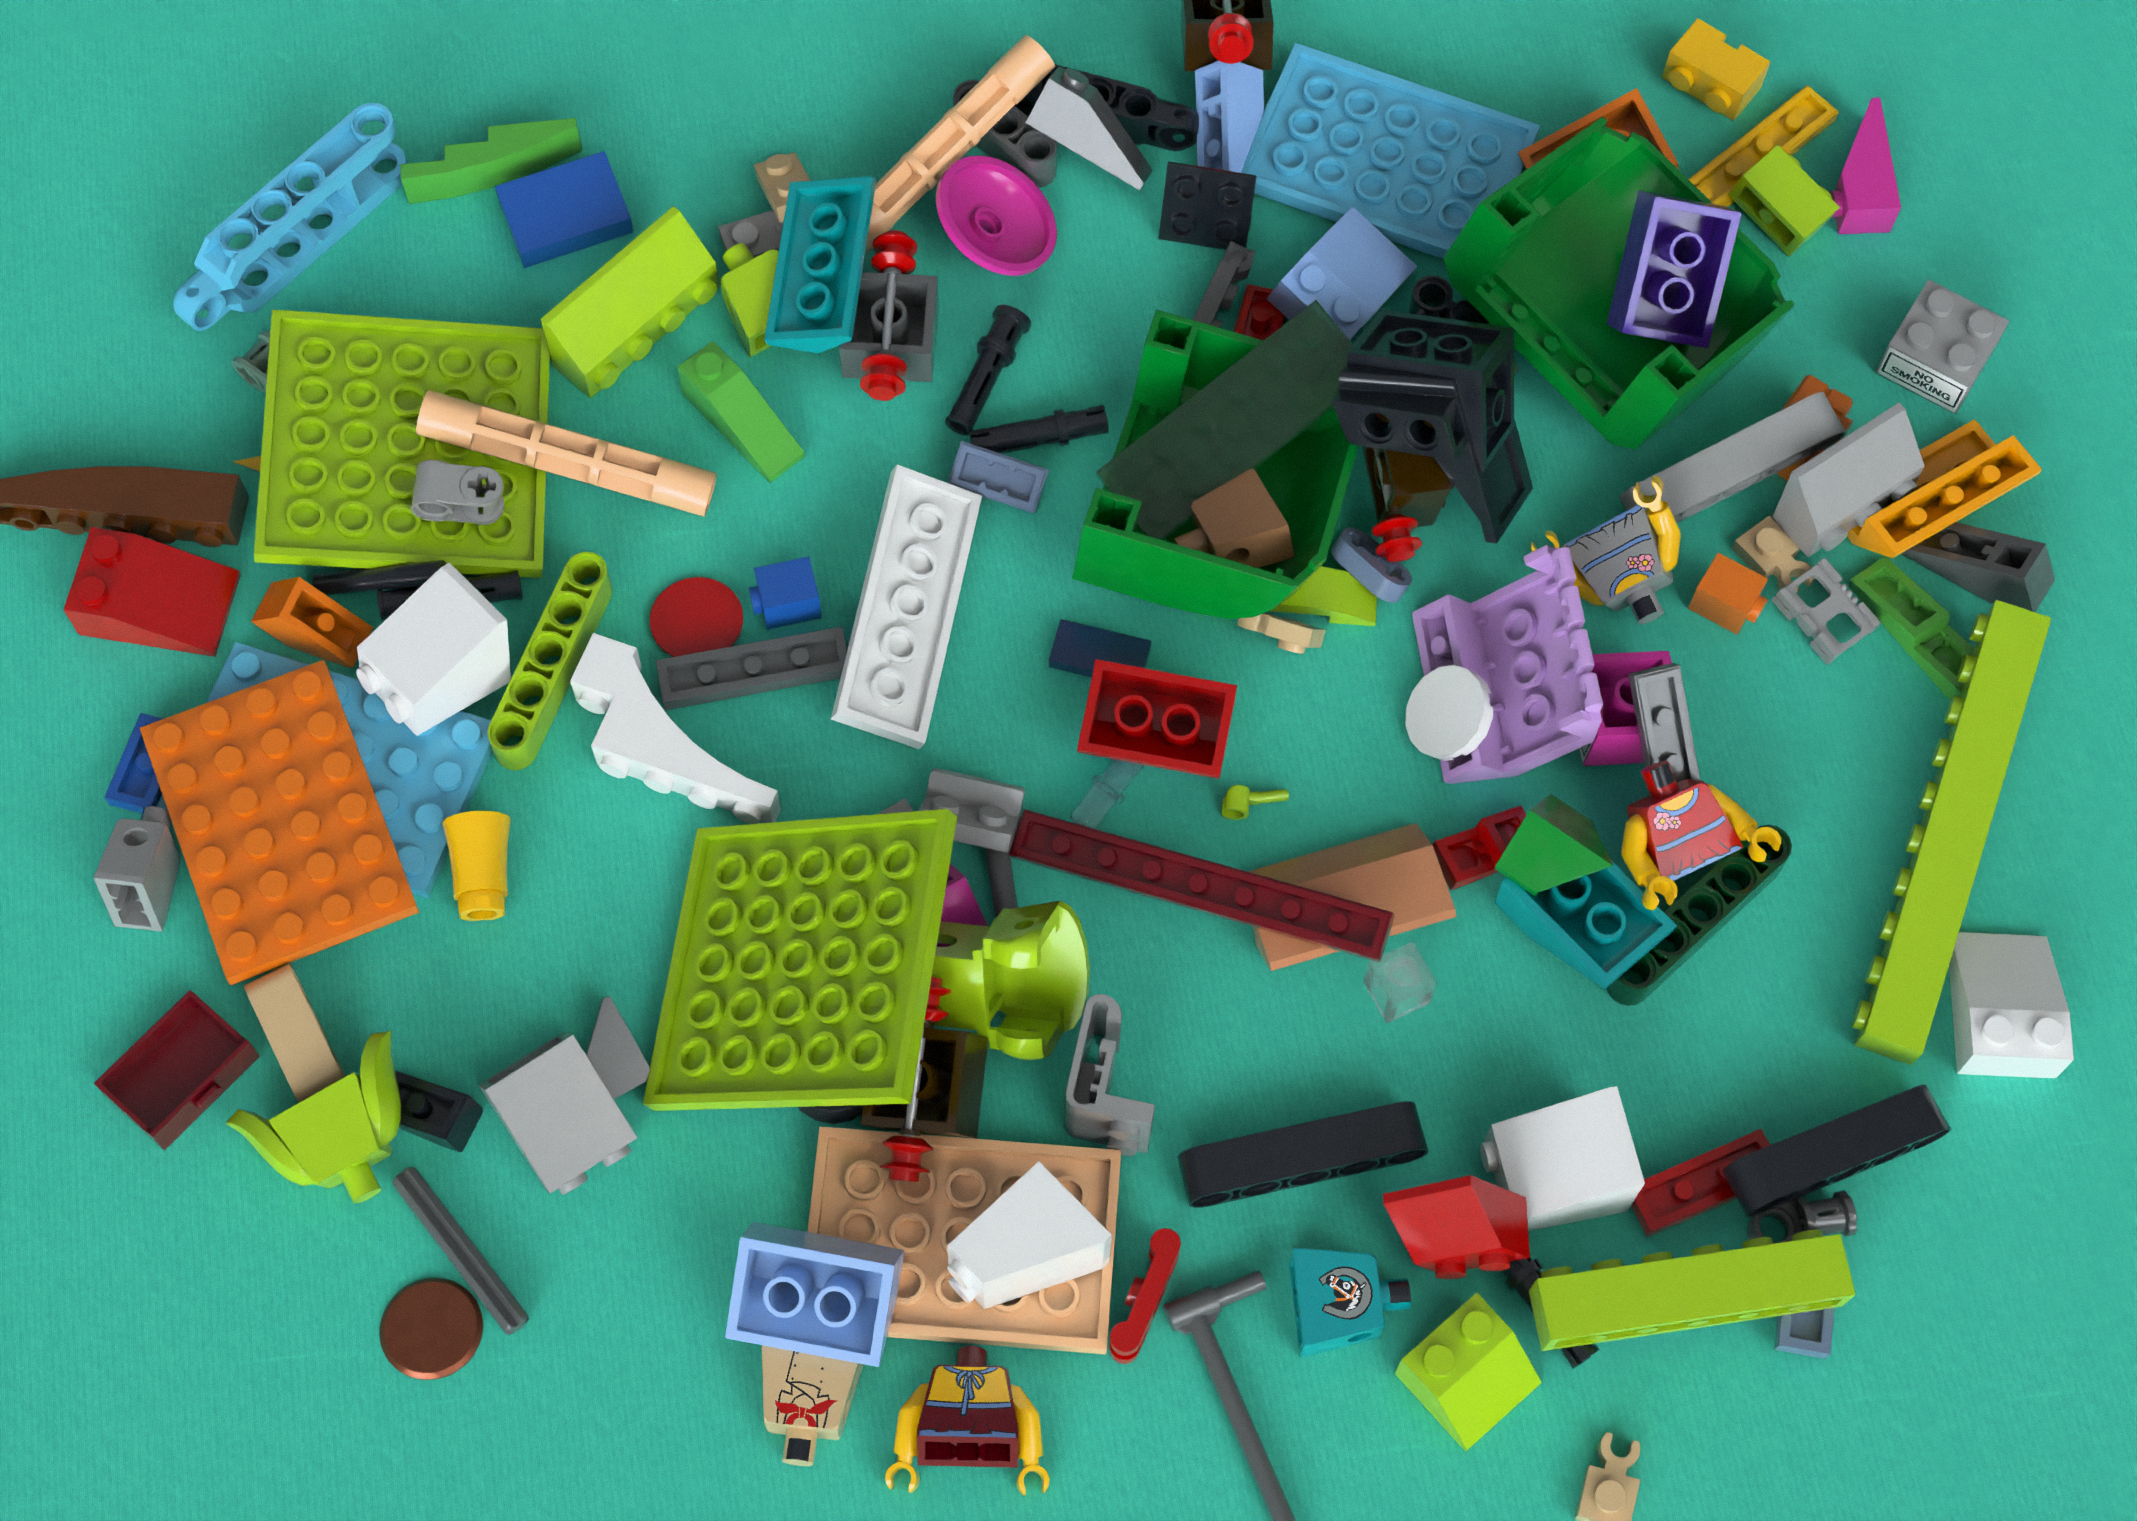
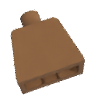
[1173,468,1295,568]

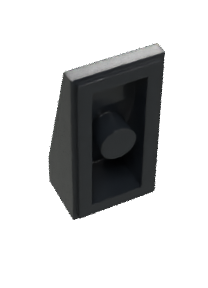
[395,1071,483,1152]

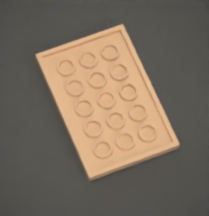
[807,1126,1121,1355]

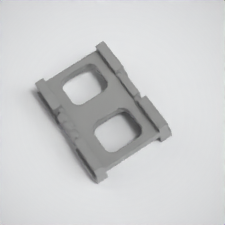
[1772,558,1881,665]

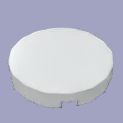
[1405,665,1493,761]

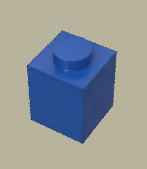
[748,556,822,630]

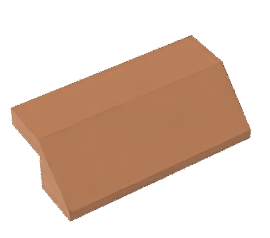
[1248,823,1456,971]

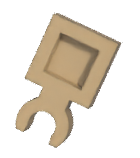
[1732,515,1815,593]
[1237,612,1326,654]
[1575,1432,1641,1521]

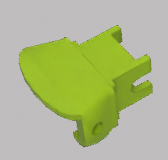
[927,900,1090,1060]

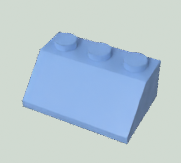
[725,1222,904,1367]

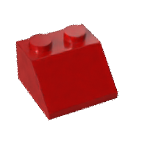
[1383,1175,1530,1279]

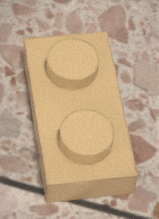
[753,152,811,223]

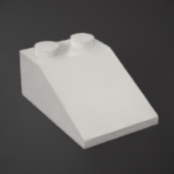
[1949,932,2074,1078]

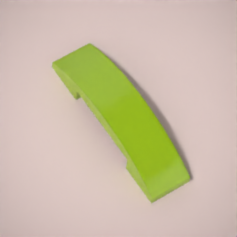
[1269,566,1377,626]

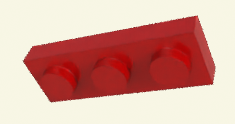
[1631,1129,1770,1237]

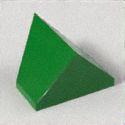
[1495,794,1613,897]

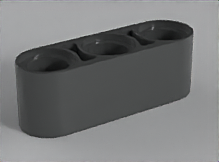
[953,80,1057,188]

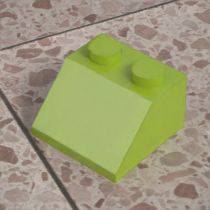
[1395,1293,1542,1452]

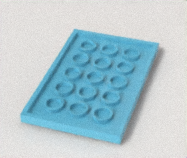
[1241,43,1540,259]
[156,642,493,898]

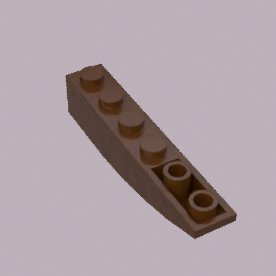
[0,466,249,547]

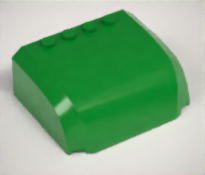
[1443,117,1794,450]
[1072,309,1359,619]

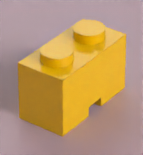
[1662,18,1771,121]

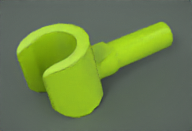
[1222,785,1289,820]

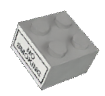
[1875,279,2010,414]

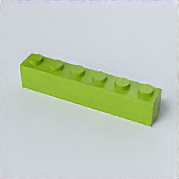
[1529,1230,1856,1351]

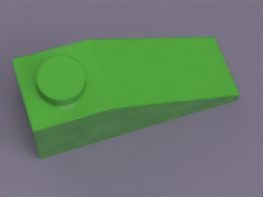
[677,340,805,483]

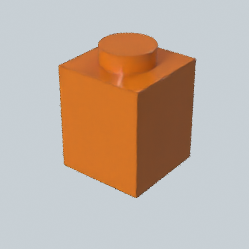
[1688,552,1768,635]

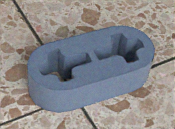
[1331,527,1412,603]

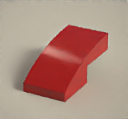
[1432,805,1526,890]

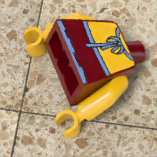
[885,1345,1050,1496]

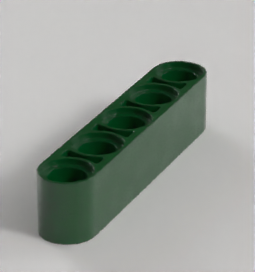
[1607,825,1792,1006]

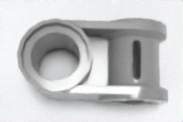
[411,460,504,525]

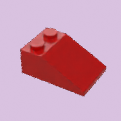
[63,527,241,657]

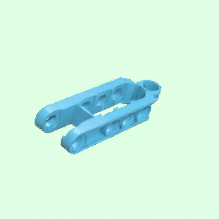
[173,103,407,331]

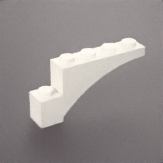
[570,633,781,824]

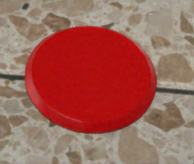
[650,577,743,657]

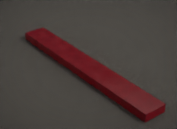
[1009,809,1395,963]

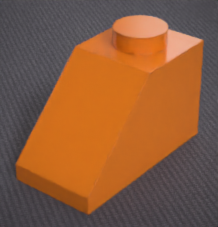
[251,577,373,668]

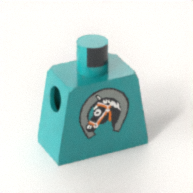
[1289,1248,1411,1357]

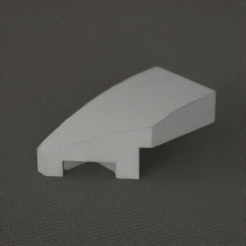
[586,996,650,1099]

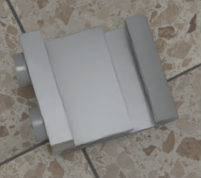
[1065,994,1155,1156]

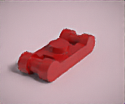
[1109,1228,1181,1364]

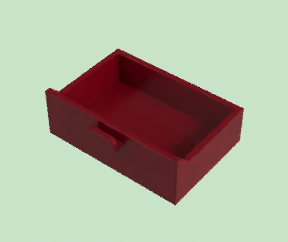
[94,990,260,1151]

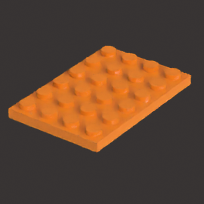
[139,660,420,985]

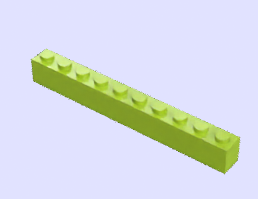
[1851,600,2052,1065]

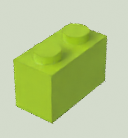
[1728,145,1840,257]

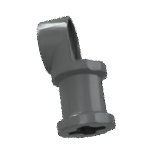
[1747,1190,1857,1244]

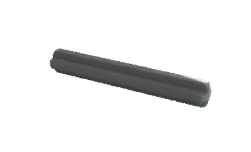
[393,1167,529,1335]

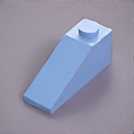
[1195,61,1264,173]

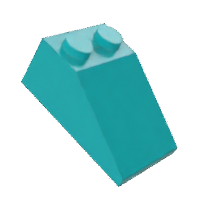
[1495,859,1677,990]

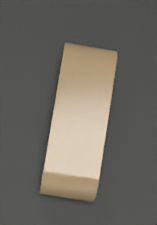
[244,963,345,1103]

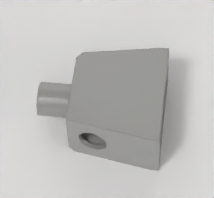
[94,806,180,932]

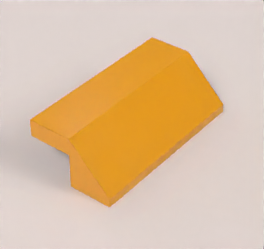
[1847,419,2042,558]

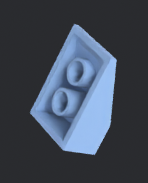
[1266,206,1418,359]

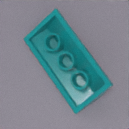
[764,176,876,353]

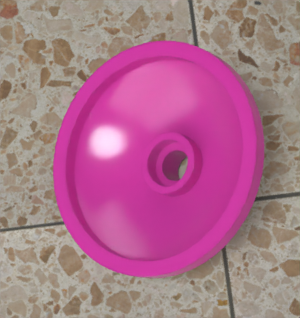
[936,156,1057,276]

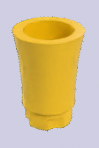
[442,811,511,921]

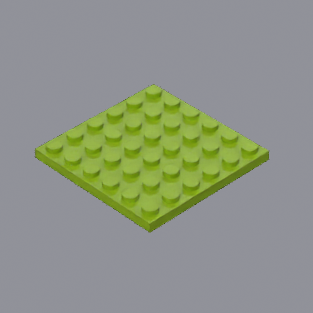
[254,309,550,578]
[643,809,957,1111]

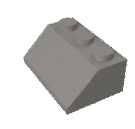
[1772,402,1925,557]

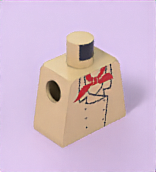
[762,1345,863,1466]

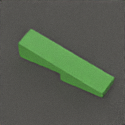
[1849,556,1974,701]

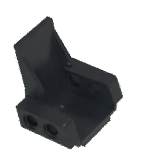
[1331,310,1533,544]

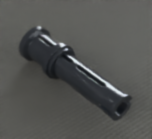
[945,305,1032,436]

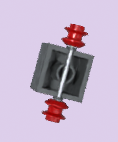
[839,230,939,401]

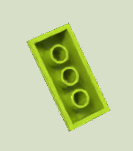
[541,206,720,399]

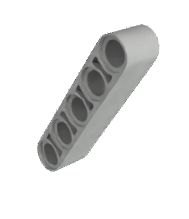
[1619,392,1846,523]

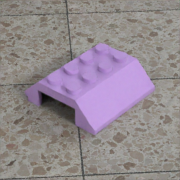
[1412,545,1603,784]

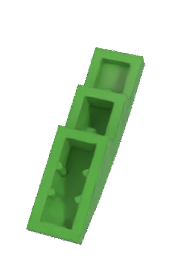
[400,118,582,204]

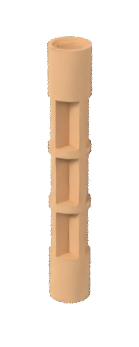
[865,35,1055,255]
[416,390,717,517]

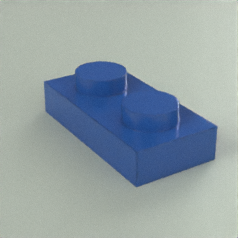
[104,713,163,813]

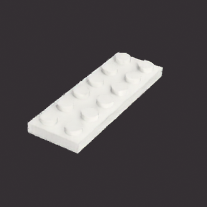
[831,465,982,749]

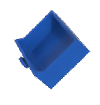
[495,151,633,268]

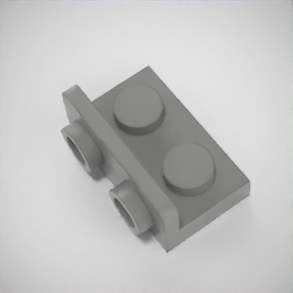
[918,768,1025,853]

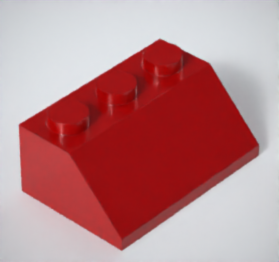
[1077,659,1237,779]

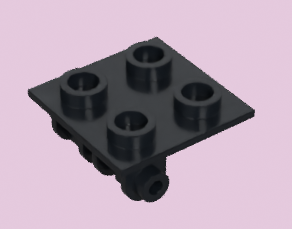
[1159,161,1257,250]

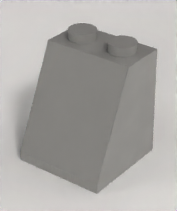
[478,1032,637,1195]

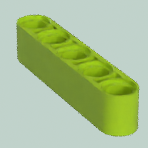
[487,551,613,770]

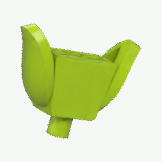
[225,1030,401,1204]

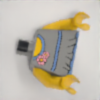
[1531,476,1681,625]

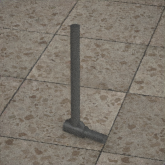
[1163,1270,1296,1521]

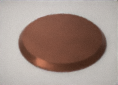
[379,1278,483,1380]

